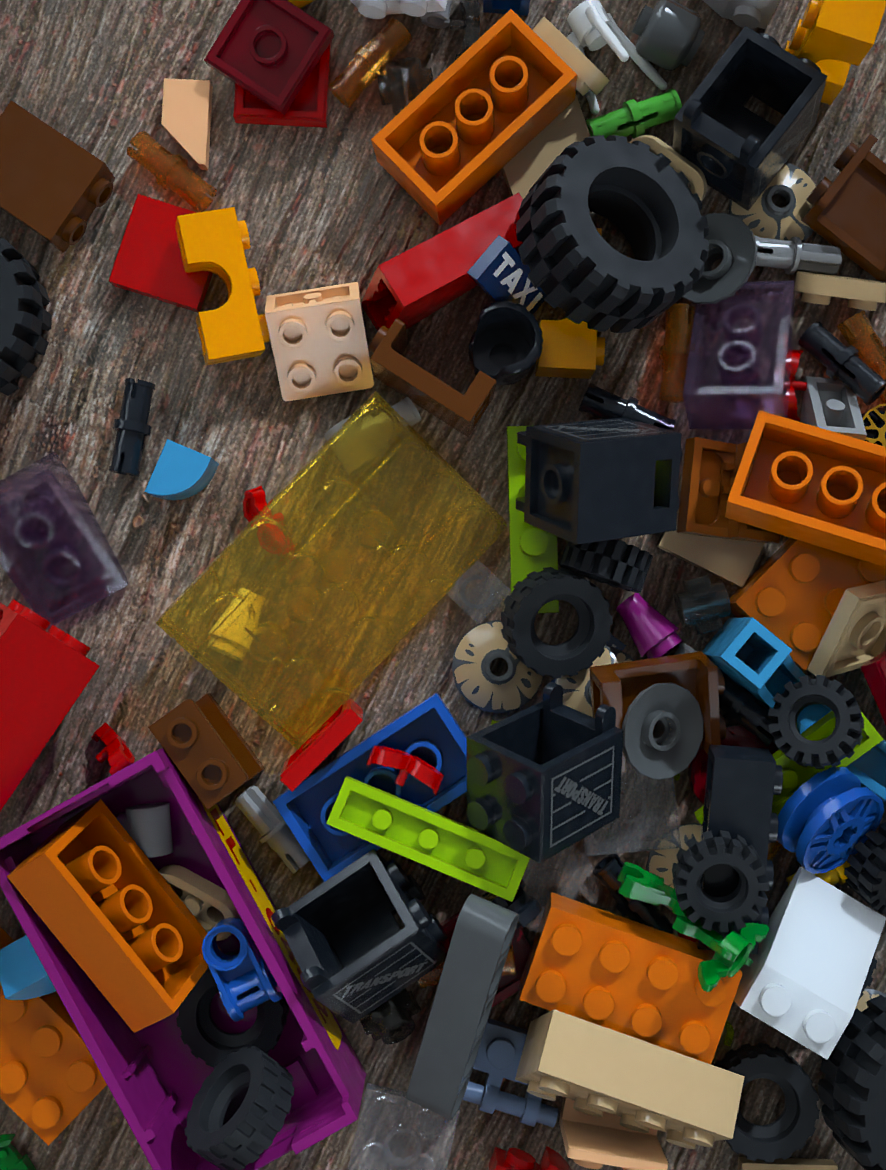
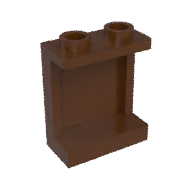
[0,100,115,253]
[801,134,886,282]
[368,318,496,437]
[589,651,726,773]
[148,693,265,810]

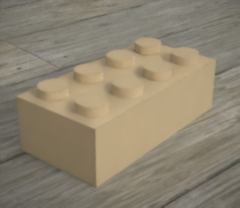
[515,1009,745,1149]

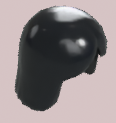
[468,300,543,385]

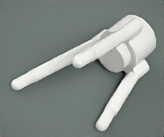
[566,0,667,115]

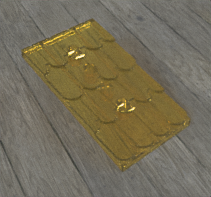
[156,391,507,749]

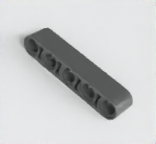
[406,894,519,1120]

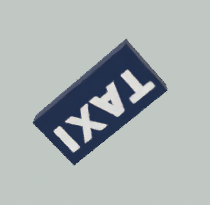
[467,235,547,314]

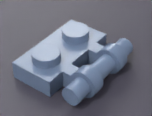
[463,1018,558,1127]

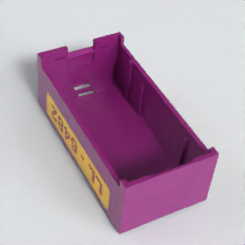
[0,748,366,1170]

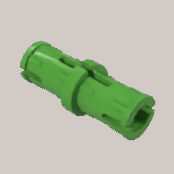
[585,88,682,139]

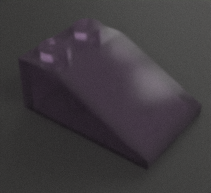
[683,280,795,429]
[0,451,129,629]

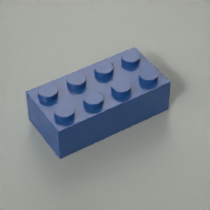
[272,692,467,882]

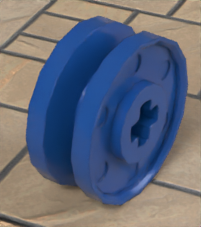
[777,767,884,874]

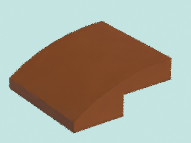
[677,437,780,543]

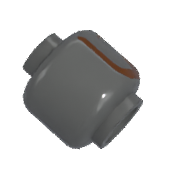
[632,0,705,71]

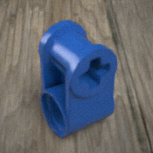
[202,917,283,1022]

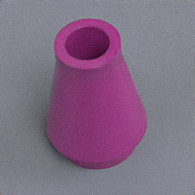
[616,593,683,659]

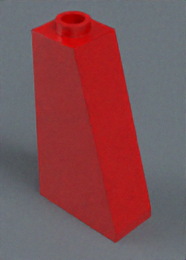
[361,192,523,331]

